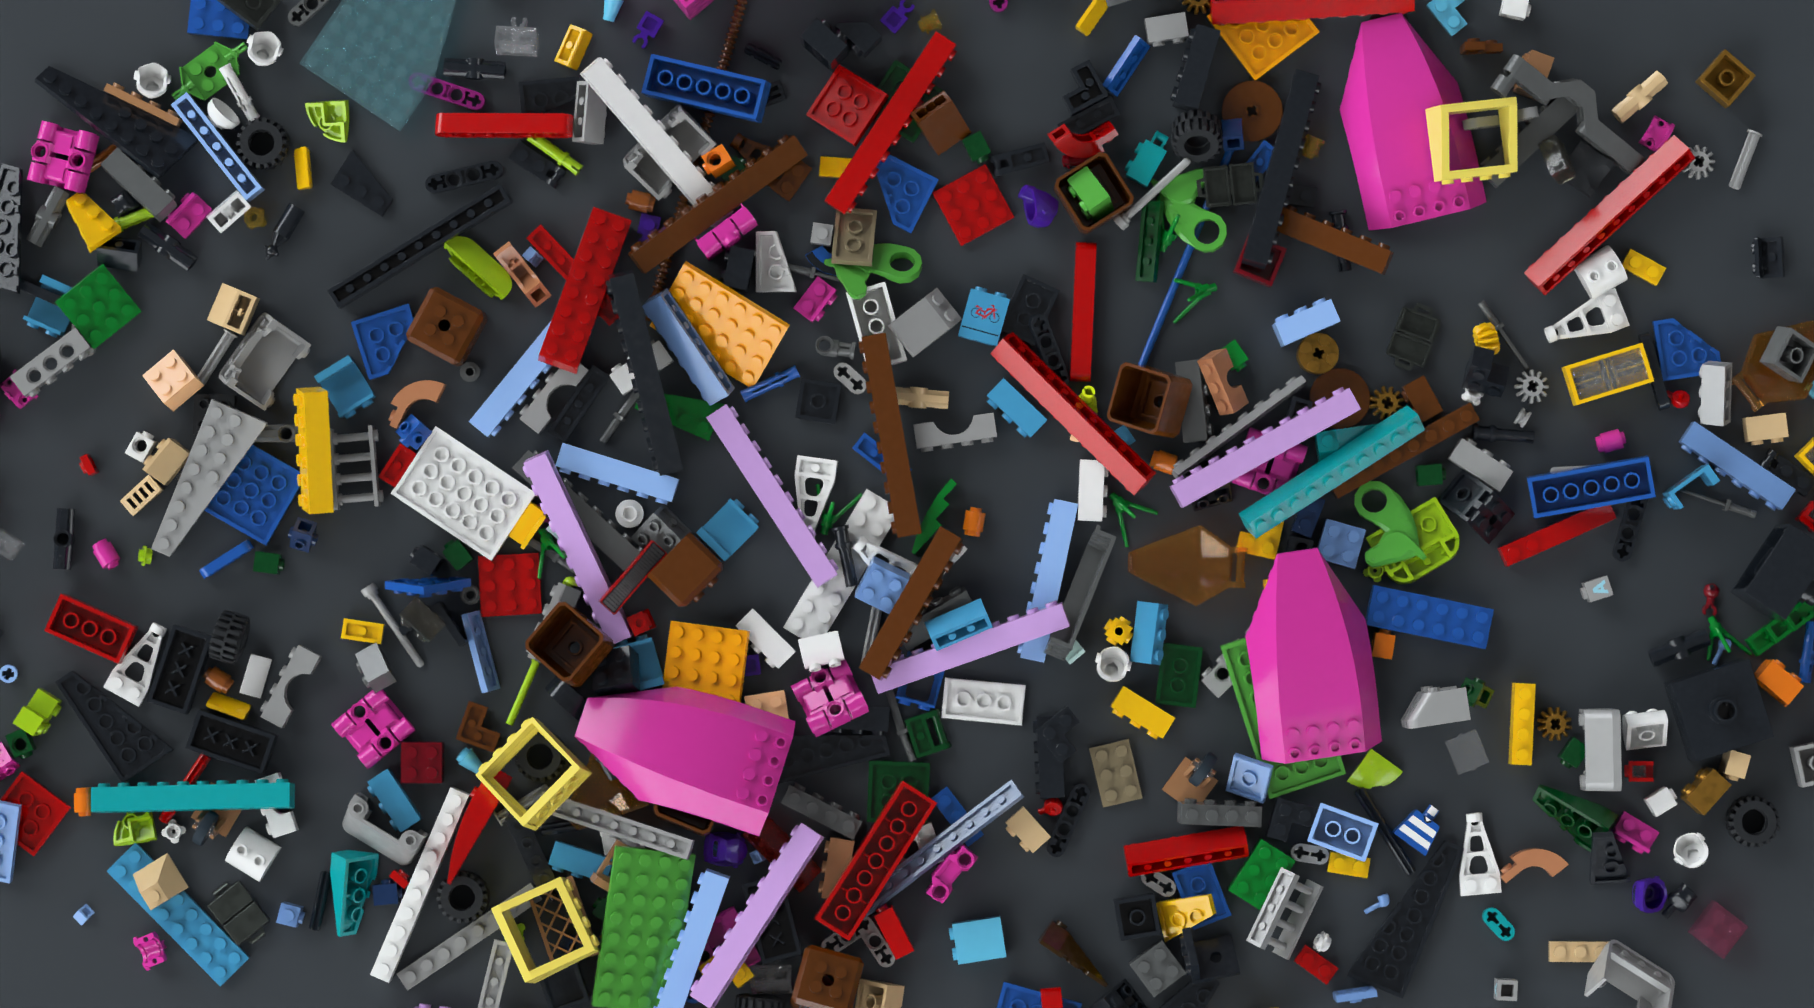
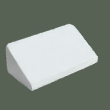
[240,654,272,698]

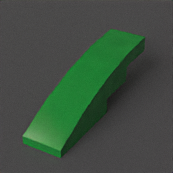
[912,479,957,555]
[1744,601,1814,657]

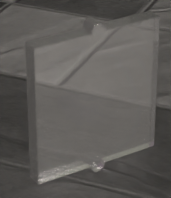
[1445,729,1489,775]

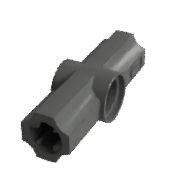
[26,186,71,248]
[256,424,298,443]

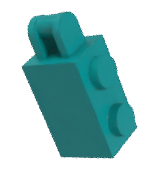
[1124,131,1169,188]

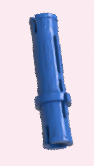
[740,365,800,402]
[1798,621,1814,683]

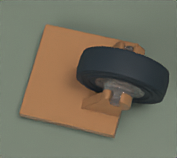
[1162,752,1218,802]
[191,782,242,846]

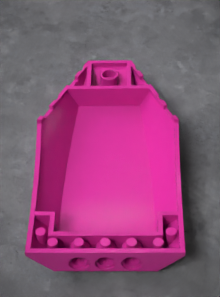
[1339,13,1487,231]
[1245,548,1382,764]
[574,686,796,836]

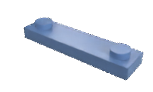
[461,610,500,693]

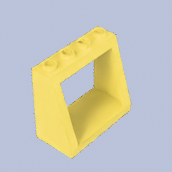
[1425,97,1518,185]
[476,717,592,831]
[491,877,600,983]

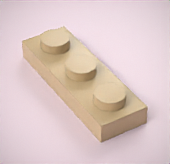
[1548,941,1609,962]

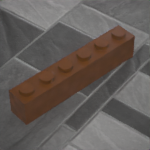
[1276,205,1394,275]

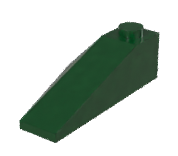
[1532,784,1619,852]

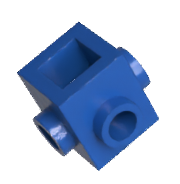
[395,414,432,450]

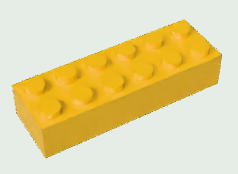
[293,387,334,514]

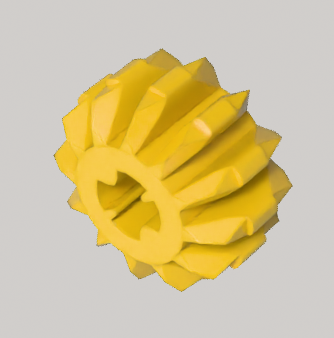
[1473,322,1500,355]

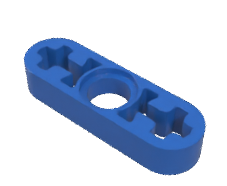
[199,539,254,579]

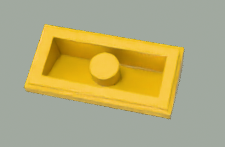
[1076,0,1108,36]
[554,24,593,70]
[294,146,313,190]
[819,156,851,178]
[206,692,251,720]

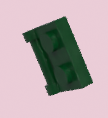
[905,709,952,758]

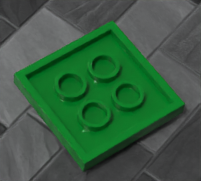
[55,264,141,349]

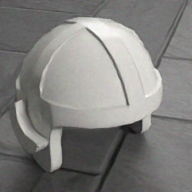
[247,31,284,66]
[134,63,171,99]
[1095,647,1132,682]
[1673,832,1709,868]

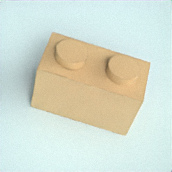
[1742,413,1789,446]
[1718,750,1751,782]
[1005,806,1051,853]

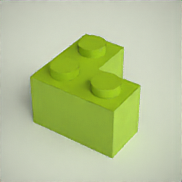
[13,688,62,736]

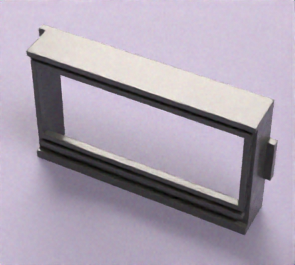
[1044,525,1116,661]

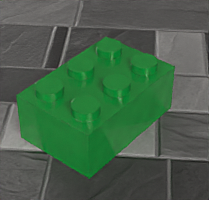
[1227,838,1296,910]

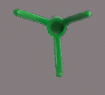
[1157,196,1180,252]
[1173,278,1217,324]
[816,484,863,535]
[1109,492,1158,548]
[537,528,567,579]
[1706,616,1752,661]

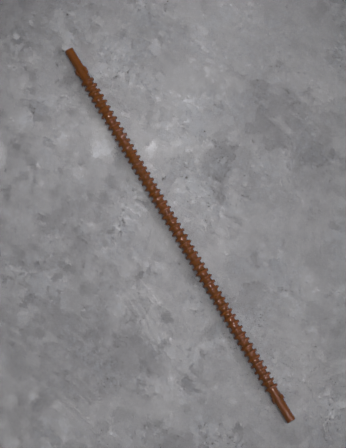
[645,0,748,322]

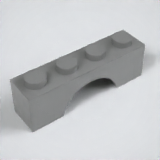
[519,364,589,434]
[913,412,997,452]
[260,645,322,728]

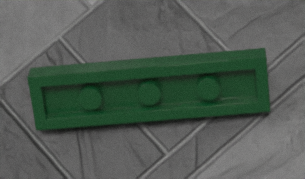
[1135,201,1164,283]

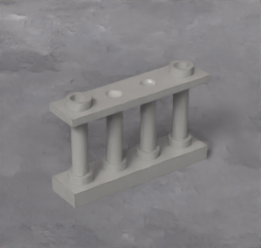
[330,425,384,510]
[1246,867,1324,960]

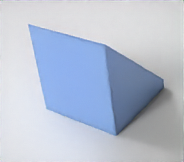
[522,246,544,268]
[749,845,771,865]
[73,904,95,926]

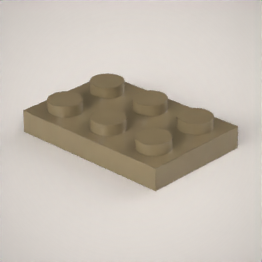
[831,208,877,267]
[1089,739,1143,808]

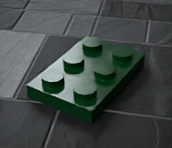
[1155,643,1203,708]

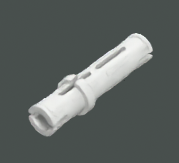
[219,63,260,121]

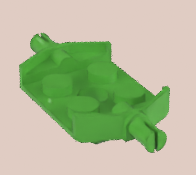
[171,41,248,101]

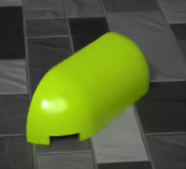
[444,236,512,300]

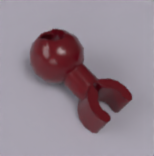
[1702,583,1719,616]

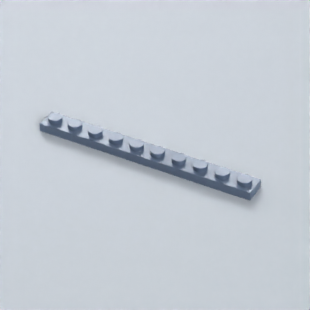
[864,779,1024,919]

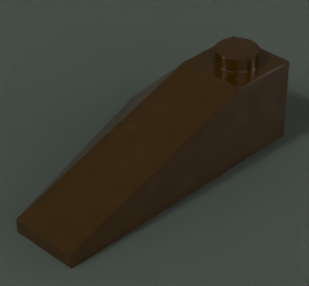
[1038,920,1108,988]

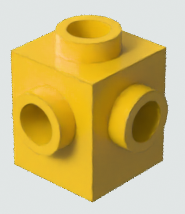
[1103,616,1133,646]

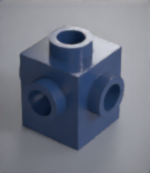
[288,517,319,553]

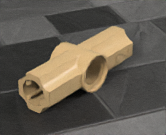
[1611,70,1668,123]
[895,387,949,409]

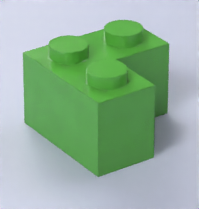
[1067,166,1114,224]

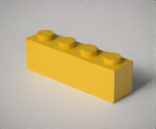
[1508,683,1536,765]

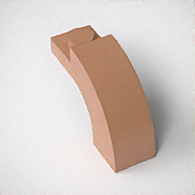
[493,241,552,308]
[388,380,446,429]
[1500,848,1569,883]

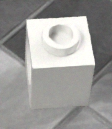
[1499,0,1531,21]
[125,431,157,463]
[1643,786,1677,817]

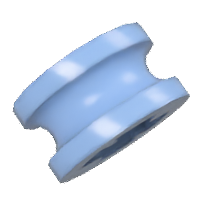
[0,664,18,683]

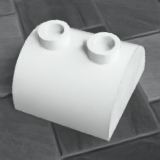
[1574,245,1628,299]
[798,630,845,672]
[1622,708,1668,750]
[225,826,282,882]

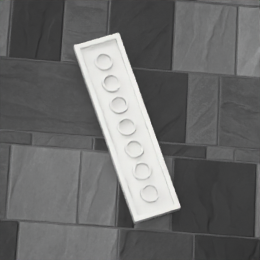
[783,489,894,639]

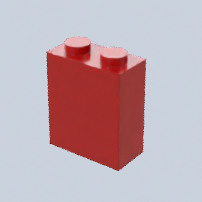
[874,903,914,960]

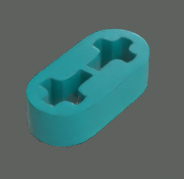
[1482,907,1515,941]

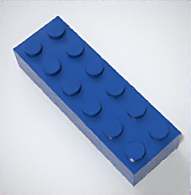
[641,54,771,123]
[1526,455,1656,518]
[1365,585,1494,649]

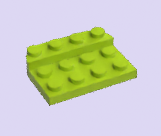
[1366,497,1459,585]

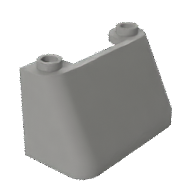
[623,104,716,201]
[218,312,311,411]
[342,792,430,865]

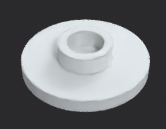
[615,500,644,528]

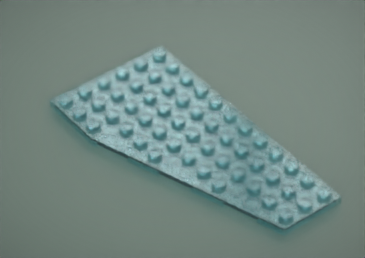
[299,0,456,131]

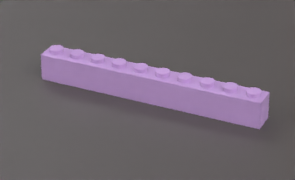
[1169,387,1361,508]
[706,404,839,588]
[523,450,633,644]
[871,600,1070,694]
[690,823,824,1008]

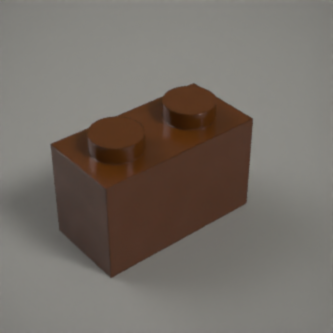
[1400,375,1443,422]

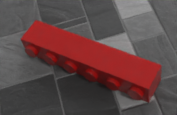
[1123,826,1249,877]

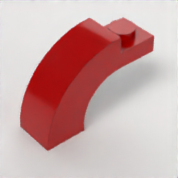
[1047,120,1119,158]

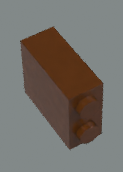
[910,90,971,155]

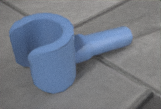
[1712,639,1731,665]
[1364,893,1390,914]

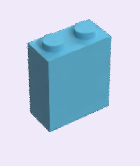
[949,915,1007,965]

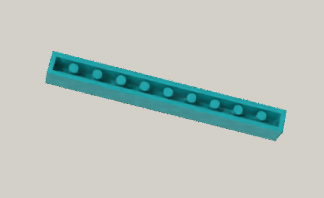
[1238,405,1425,538]
[91,779,295,813]

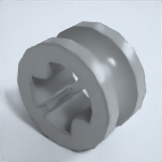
[1513,408,1532,428]

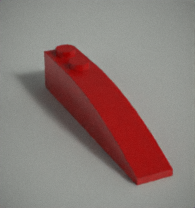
[1497,505,1616,567]
[447,771,513,885]

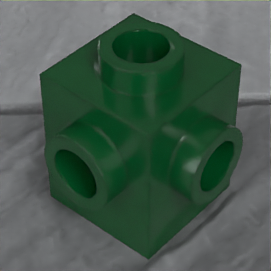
[1460,677,1494,709]

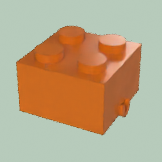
[1754,659,1804,707]

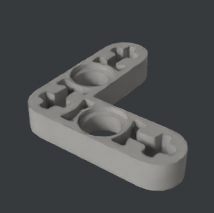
[1462,106,1539,131]
[821,916,895,967]

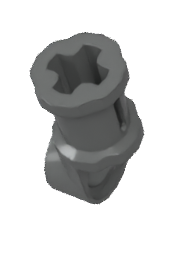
[816,336,856,360]

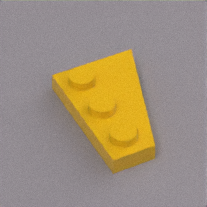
[66,192,121,253]
[1156,894,1216,942]

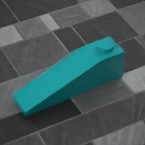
[1314,424,1377,462]
[330,850,379,937]

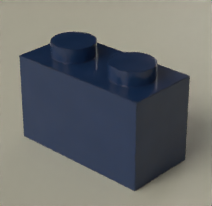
[1290,498,1325,538]

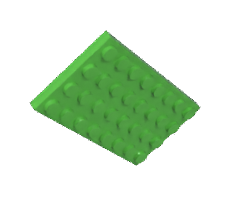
[1220,637,1346,799]
[591,845,696,1008]

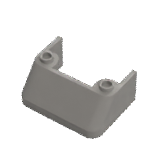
[1401,685,1471,729]
[1578,708,1622,791]
[1584,939,1675,1008]

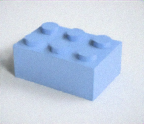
[1272,297,1340,347]
[1307,802,1379,862]

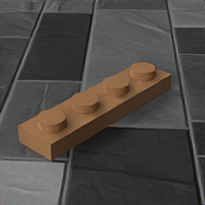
[104,82,183,128]

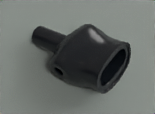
[110,189,140,217]
[1661,882,1698,919]

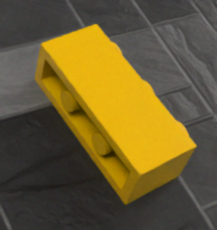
[1110,686,1175,740]

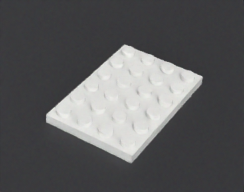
[391,426,536,561]

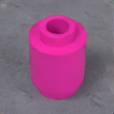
[1595,429,1626,453]
[92,538,121,570]

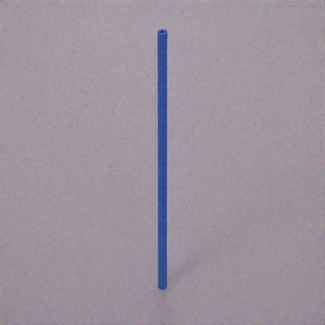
[1138,151,1234,366]

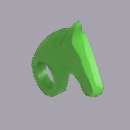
[1150,167,1227,253]
[824,243,922,300]
[1354,481,1427,567]

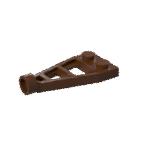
[730,133,812,202]

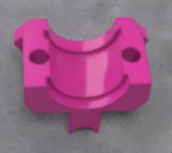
[1638,115,1675,153]
[0,369,39,409]
[133,931,167,971]

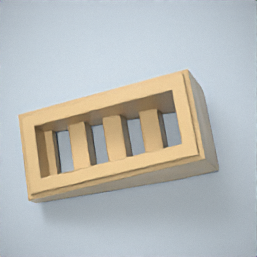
[120,475,164,516]

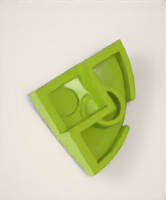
[305,100,349,142]
[1347,749,1403,789]
[113,812,157,846]

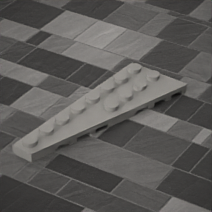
[151,399,268,557]

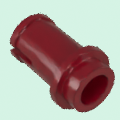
[1062,154,1088,169]

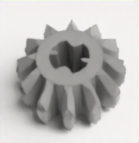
[1682,145,1715,180]
[1514,369,1549,404]

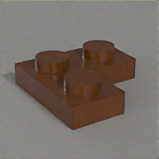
[1460,38,1503,55]
[456,701,501,753]

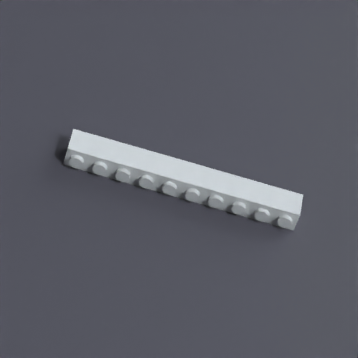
[580,57,733,227]
[370,786,470,983]

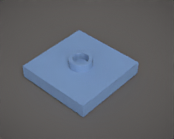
[1225,753,1274,804]
[1332,986,1378,1003]

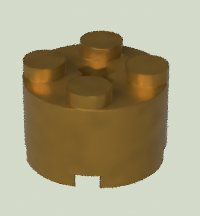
[1296,333,1339,375]

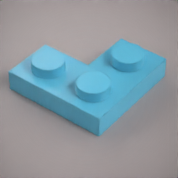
[1426,0,1468,37]

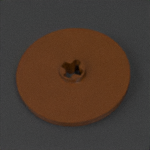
[1222,81,1283,141]
[1309,368,1370,429]

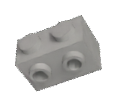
[1144,12,1189,47]

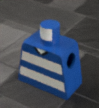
[1392,804,1440,855]

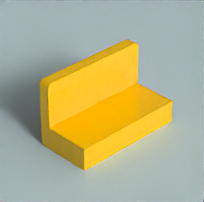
[508,502,547,550]

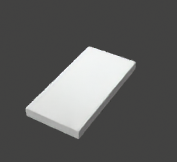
[941,677,1026,726]

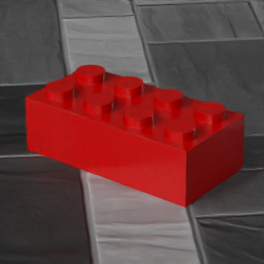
[44,594,139,664]

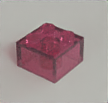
[1688,900,1748,959]

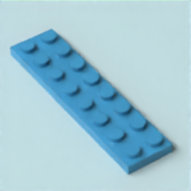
[107,843,250,986]

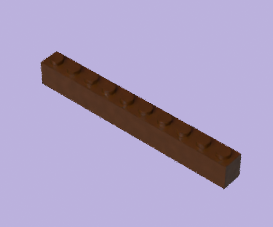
[628,134,808,274]
[858,333,922,538]

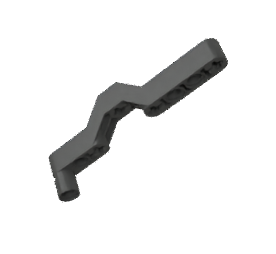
[1490,54,1645,175]

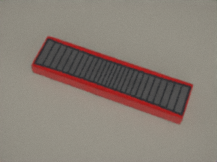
[599,540,667,615]

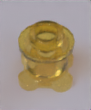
[917,9,942,35]
[1302,134,1325,160]
[244,207,267,230]

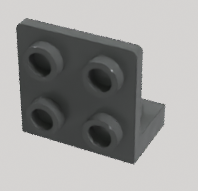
[631,504,692,554]

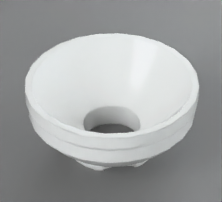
[207,98,240,130]

